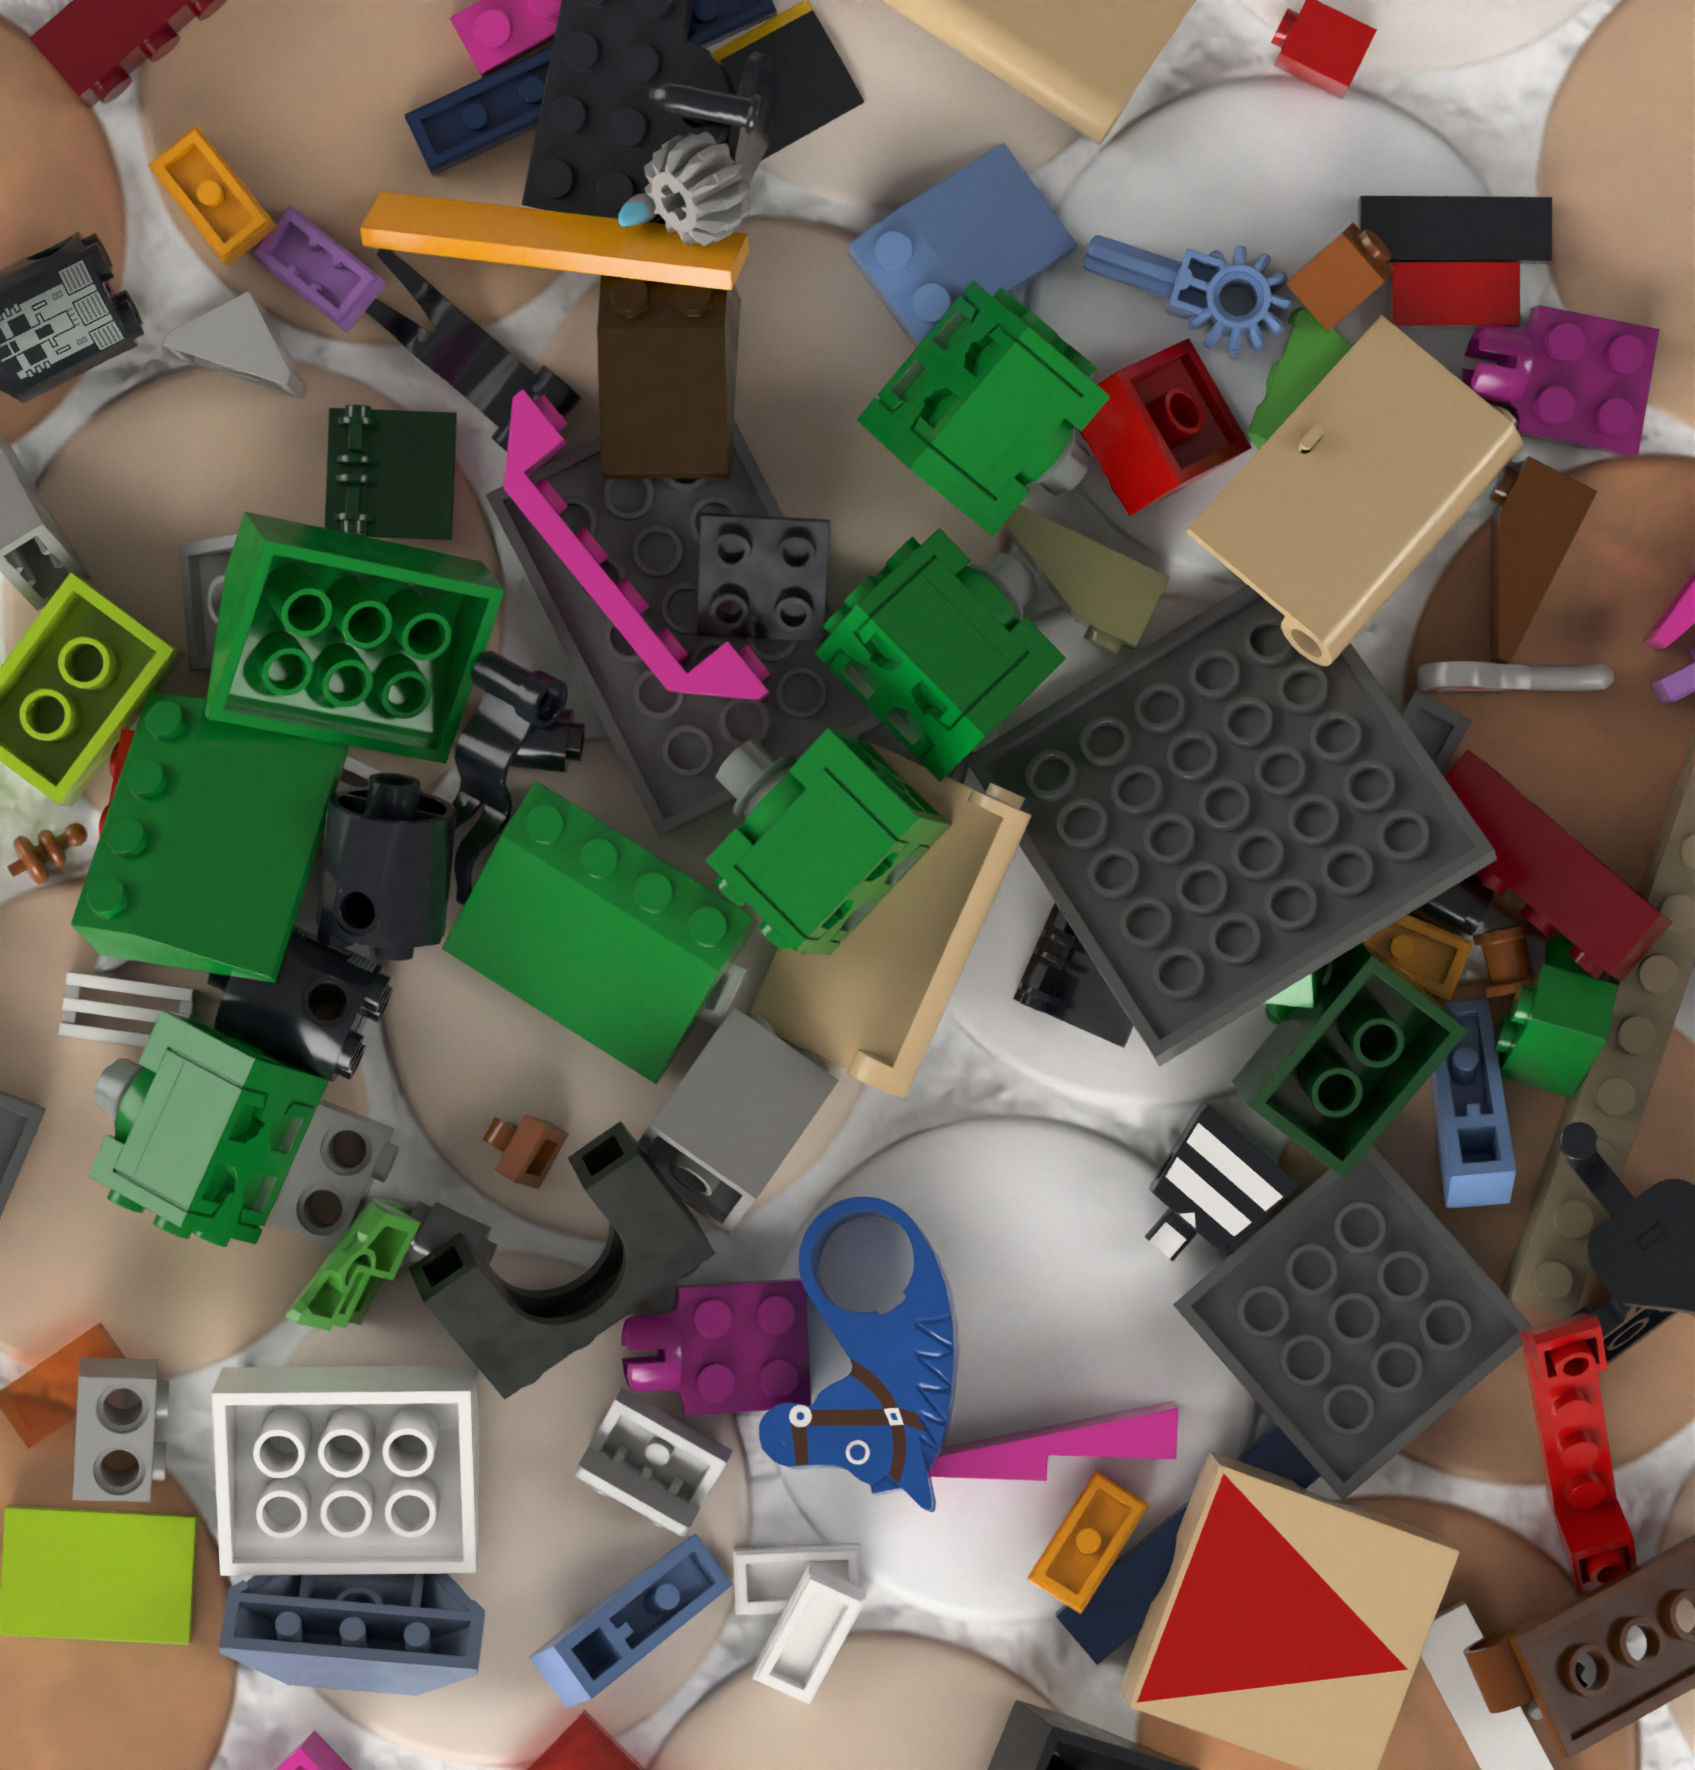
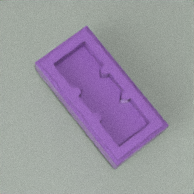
[249,205,387,333]

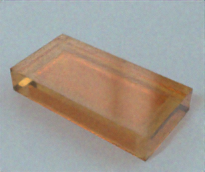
[0,1322,125,1449]

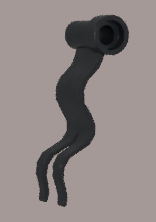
[365,249,582,452]
[452,650,568,905]

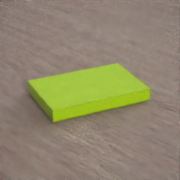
[0,1505,199,1645]

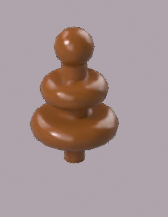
[7,823,88,884]

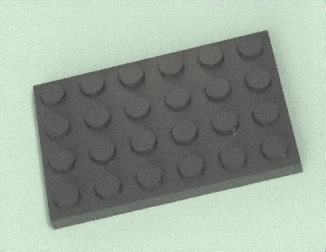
[486,420,883,837]

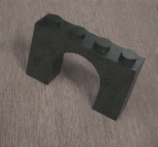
[408,1121,716,1400]

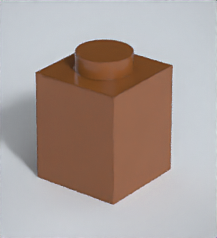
[1285,223,1395,332]

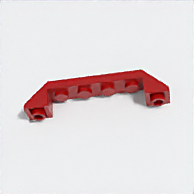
[1520,1313,1637,1593]

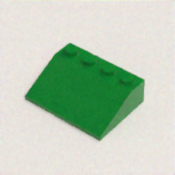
[205,511,505,764]
[71,691,349,983]
[441,781,759,1085]

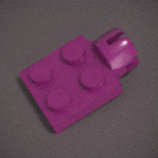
[1462,305,1660,457]
[621,1278,811,1416]

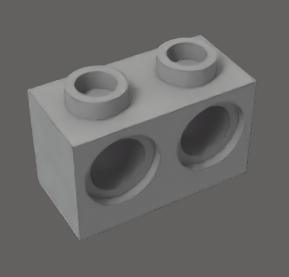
[269,1100,399,1249]
[72,1357,169,1502]

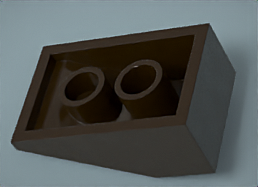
[597,275,741,479]

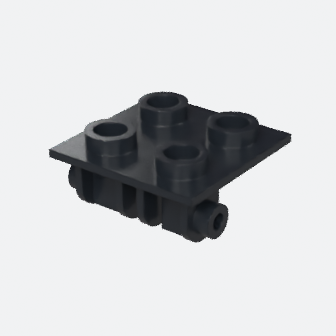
[697,513,831,642]
[1013,902,1134,1048]

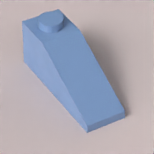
[1430,998,1516,1209]
[529,1533,733,1709]

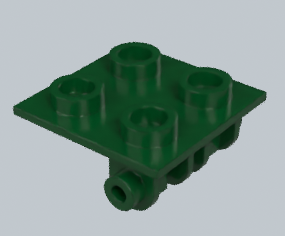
[325,405,457,540]

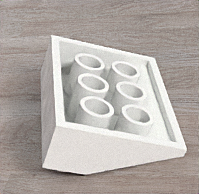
[212,1365,479,1576]

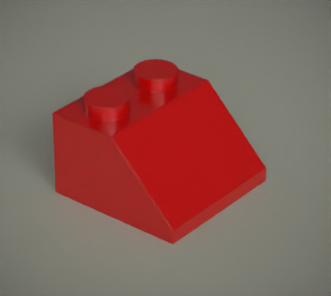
[1078,338,1252,516]

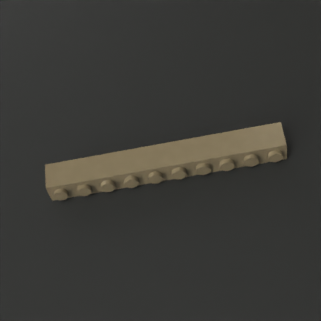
[1501,727,1695,1318]

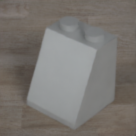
[638,1007,839,1234]

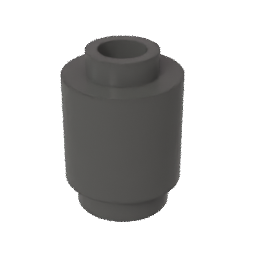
[407,1201,498,1265]

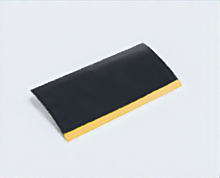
[651,0,864,223]

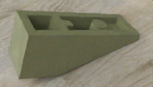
[1002,505,1170,654]

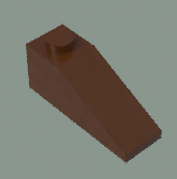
[1489,456,1597,664]

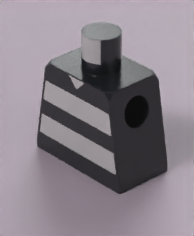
[1144,1102,1300,1261]

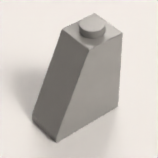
[0,432,91,611]

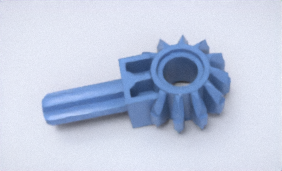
[1083,235,1292,357]

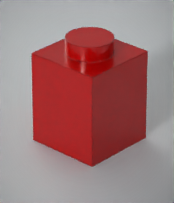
[1271,0,1377,99]

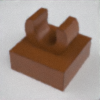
[483,1114,569,1189]

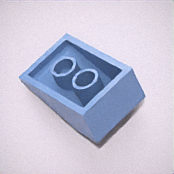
[849,143,1078,348]

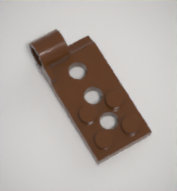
[1463,1535,1695,1759]

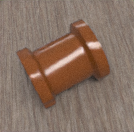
[1472,923,1536,998]

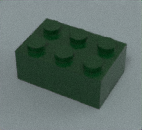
[1232,941,1469,1178]

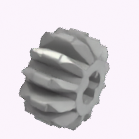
[644,131,751,246]

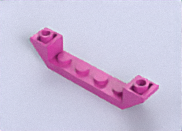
[503,389,771,701]

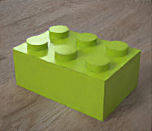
[0,572,186,807]

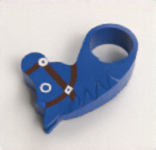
[759,1197,959,1512]

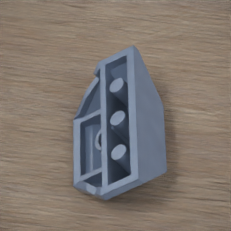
[219,1574,485,1696]

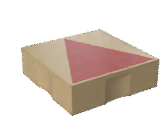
[1119,1450,1460,1770]

